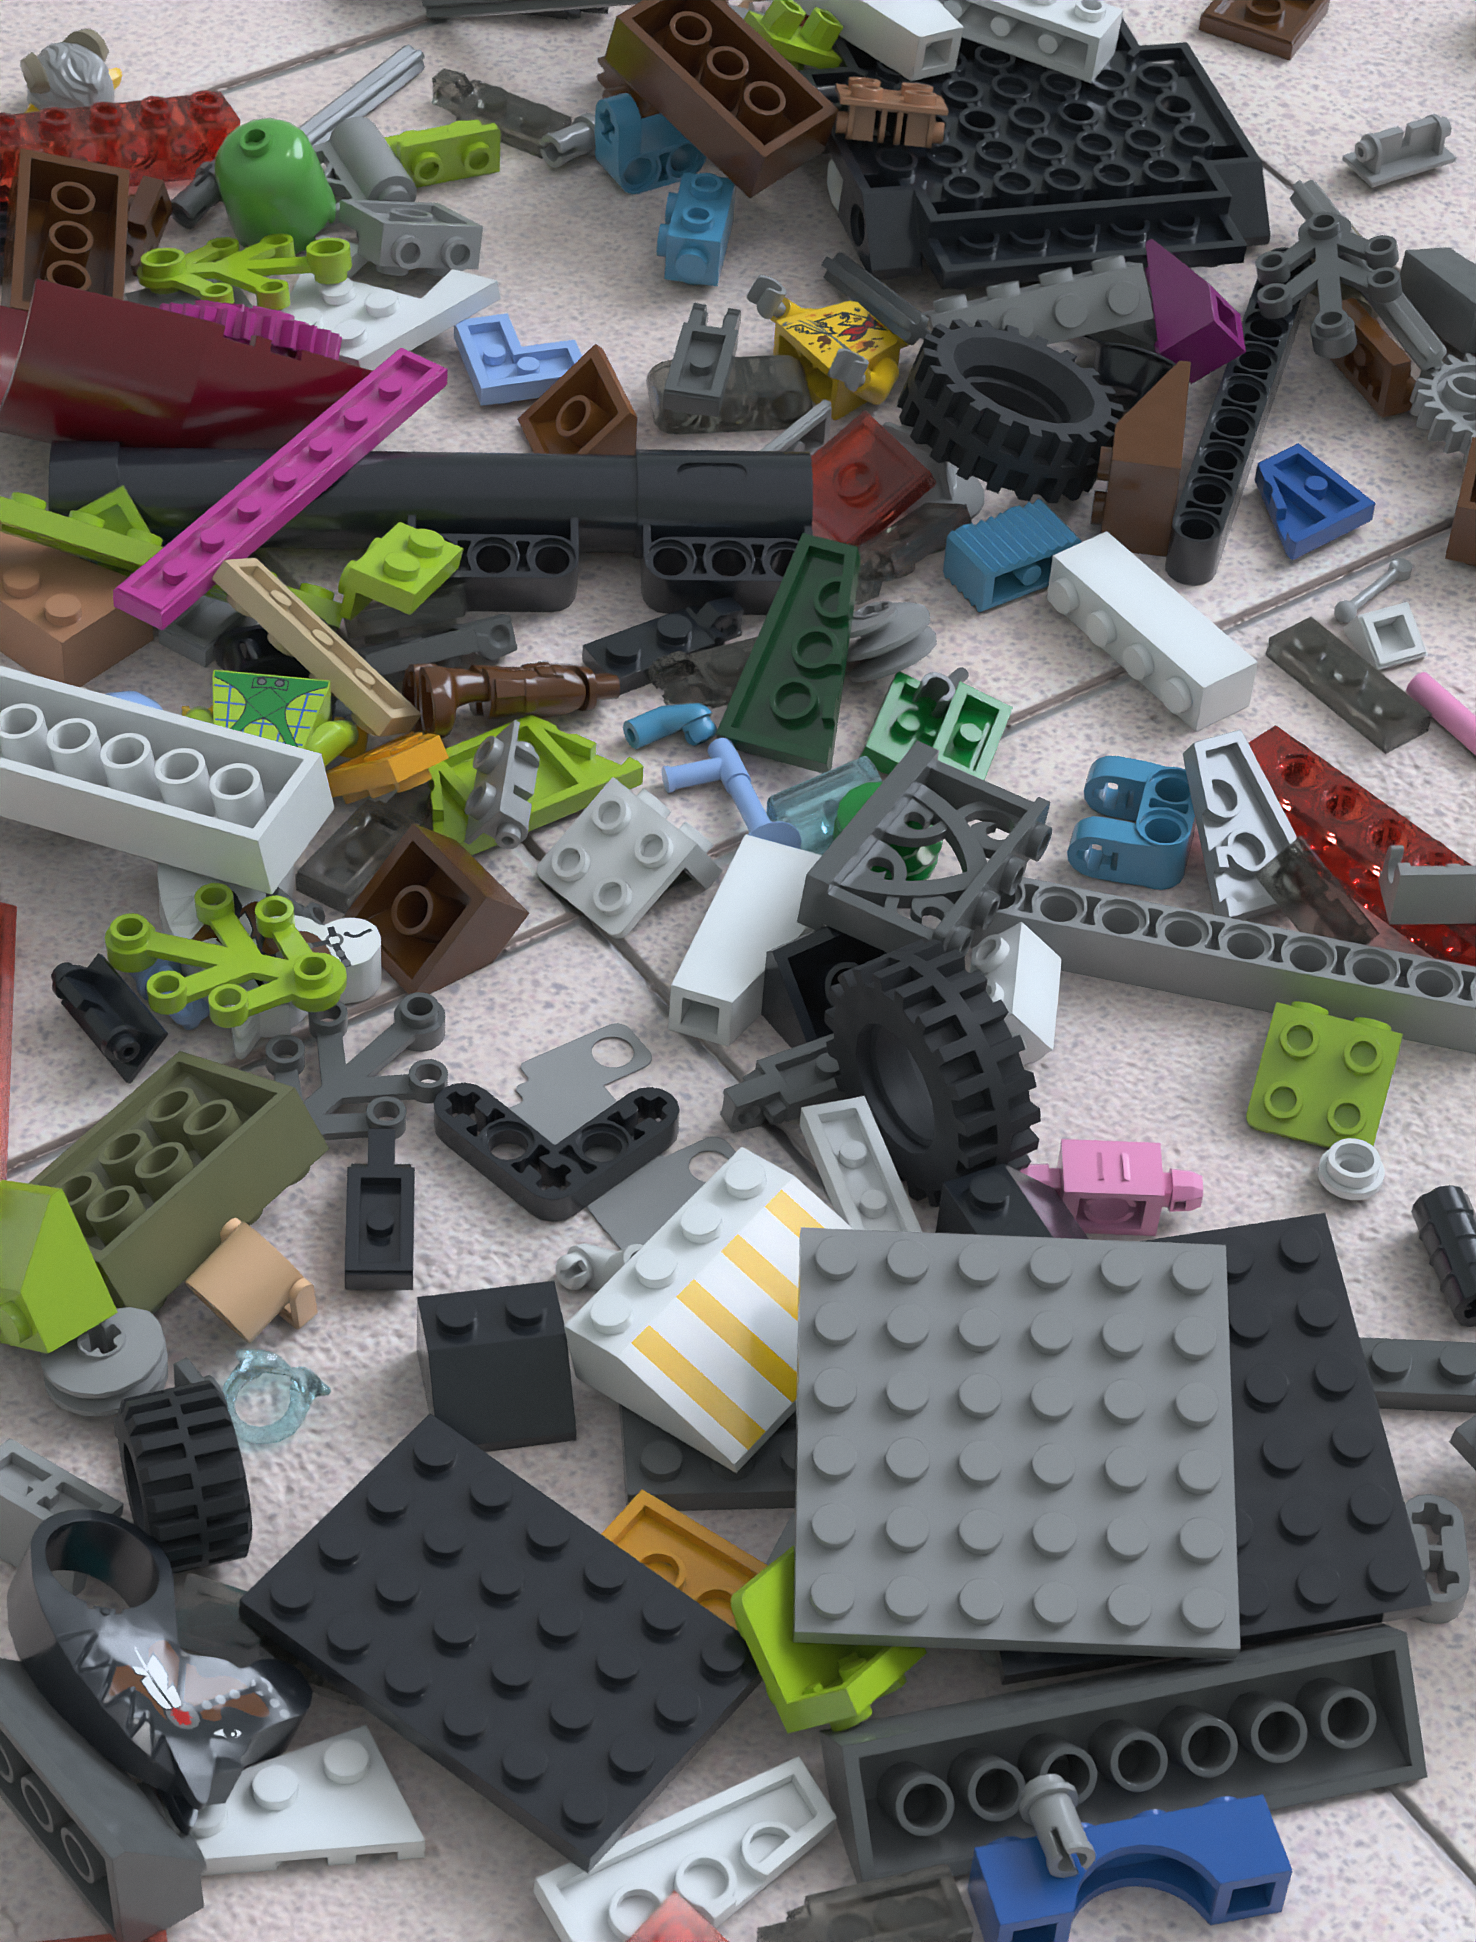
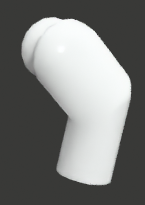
[555,1243,643,1291]

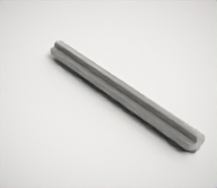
[1290,180,1447,371]

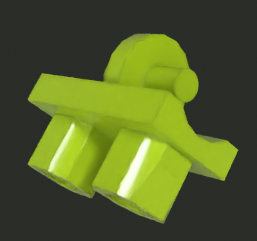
[744,0,843,70]

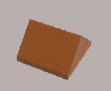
[518,343,638,455]

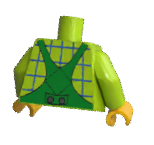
[181,670,369,767]

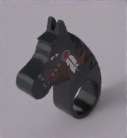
[7,1509,313,1835]

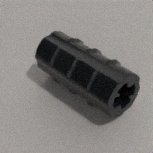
[1411,1185,1476,1327]

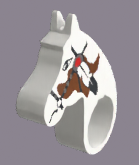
[157,862,381,1060]

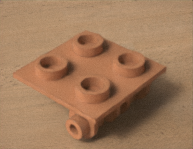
[835,77,948,149]

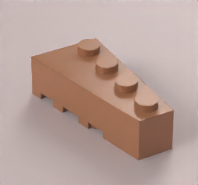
[0,532,153,687]

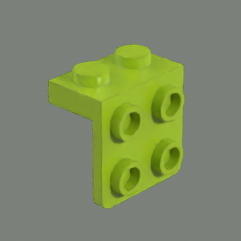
[1246,1001,1403,1149]
[731,1545,927,1734]

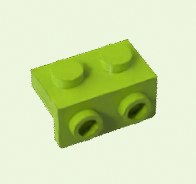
[338,522,463,621]

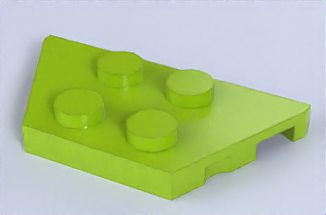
[427,714,644,855]

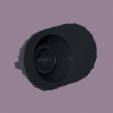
[1079,335,1176,412]

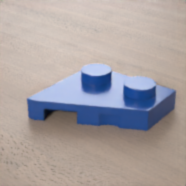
[1254,443,1376,560]

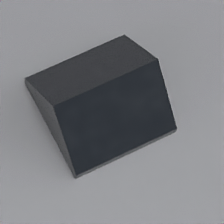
[761,925,887,1048]

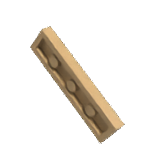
[212,558,422,737]

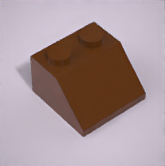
[343,823,530,994]

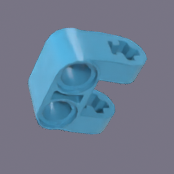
[595,93,706,194]
[1067,756,1196,890]

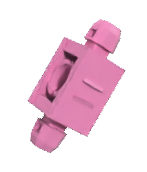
[1020,1139,1203,1236]

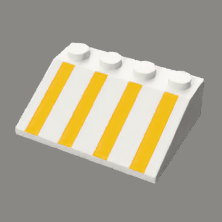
[564,1147,853,1473]

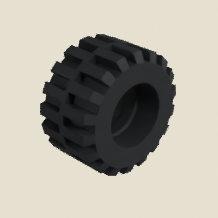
[117,1380,252,1574]

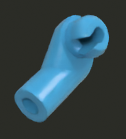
[623,703,717,749]

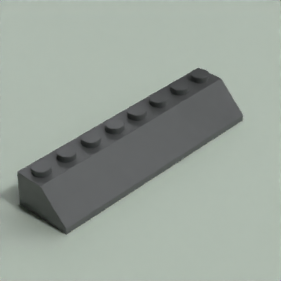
[819,1623,1428,1895]

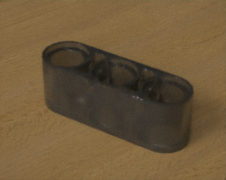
[646,355,813,434]

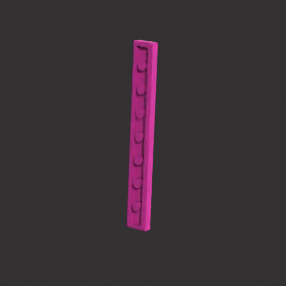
[113,348,448,630]

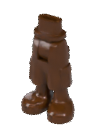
[402,662,620,739]

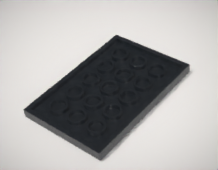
[239,1413,763,1874]

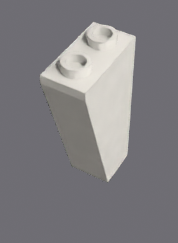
[793,0,963,81]
[668,834,826,1047]

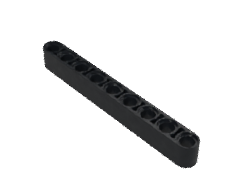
[1165,247,1312,586]

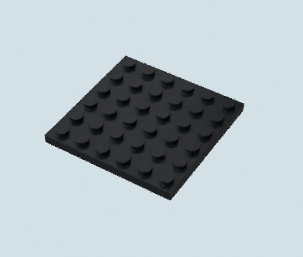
[994,1213,1432,1685]

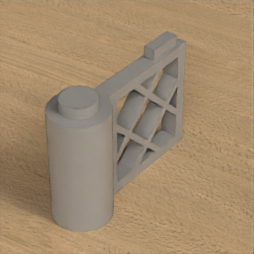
[312,116,417,229]

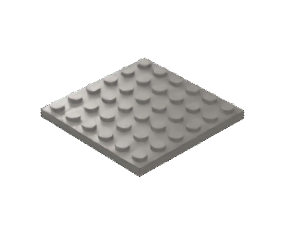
[793,1227,1240,1659]

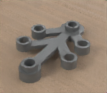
[1255,212,1402,359]
[266,992,448,1140]

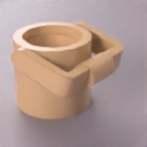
[185,1218,318,1343]

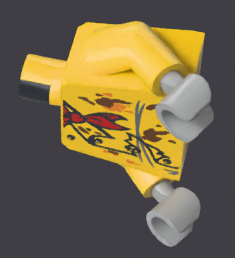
[746,275,909,421]

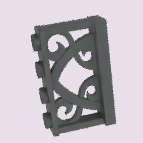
[797,741,1053,956]

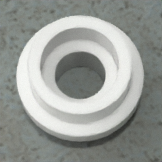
[1318,1138,1385,1200]

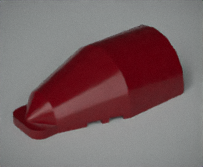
[0,279,373,450]

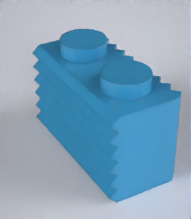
[943,498,1082,612]

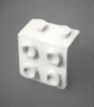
[537,777,723,939]

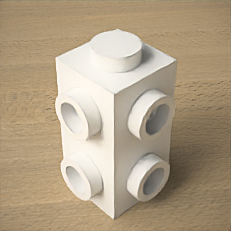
[970,922,1062,1066]

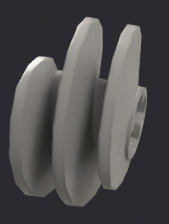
[847,601,937,682]
[40,1307,168,1417]

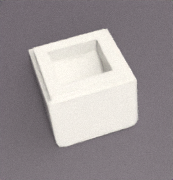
[1343,602,1428,672]

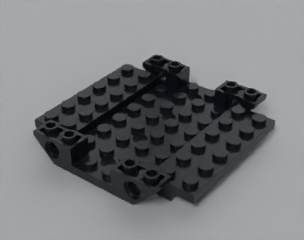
[798,18,1271,290]

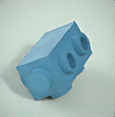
[656,172,736,286]

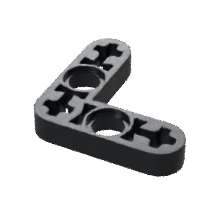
[433,1082,680,1222]

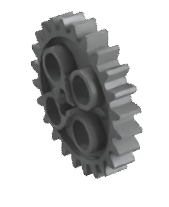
[1410,353,1476,464]

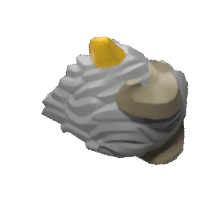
[18,28,122,137]

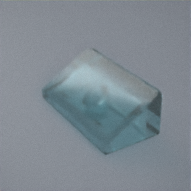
[766,756,882,855]

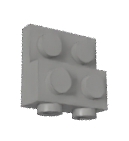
[338,199,483,277]

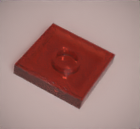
[811,410,937,551]

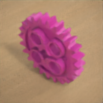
[159,300,342,360]

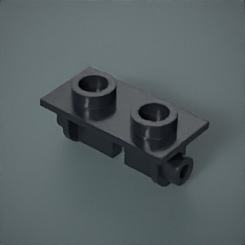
[51,953,169,1084]

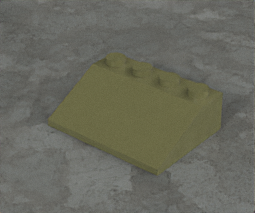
[28,1051,329,1314]

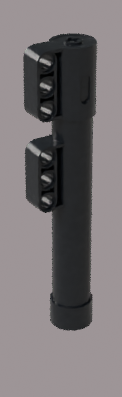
[48,440,813,615]

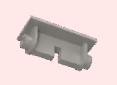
[1342,114,1456,188]
[464,720,540,849]

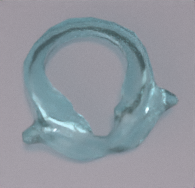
[222,1349,331,1444]

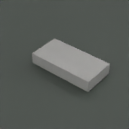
[158,596,258,668]

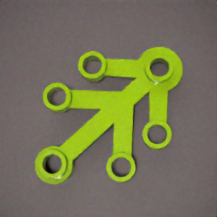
[137,234,352,310]
[105,883,347,1028]

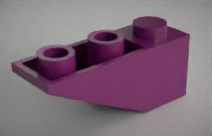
[1145,239,1246,384]

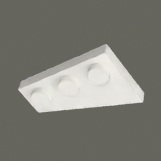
[160,1725,425,1876]

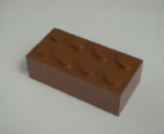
[604,0,839,199]
[1,148,130,312]

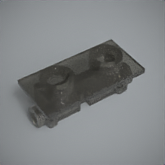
[1254,836,1380,945]

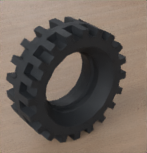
[897,319,1124,503]
[824,939,1041,1207]

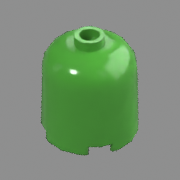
[214,118,336,254]

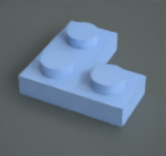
[454,313,582,406]

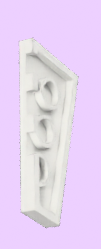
[533,1756,837,1942]

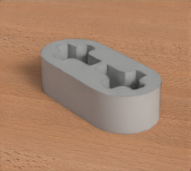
[1405,1494,1470,1624]

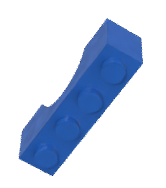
[967,1794,1293,1942]

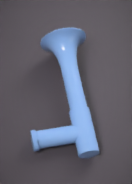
[662,738,802,849]

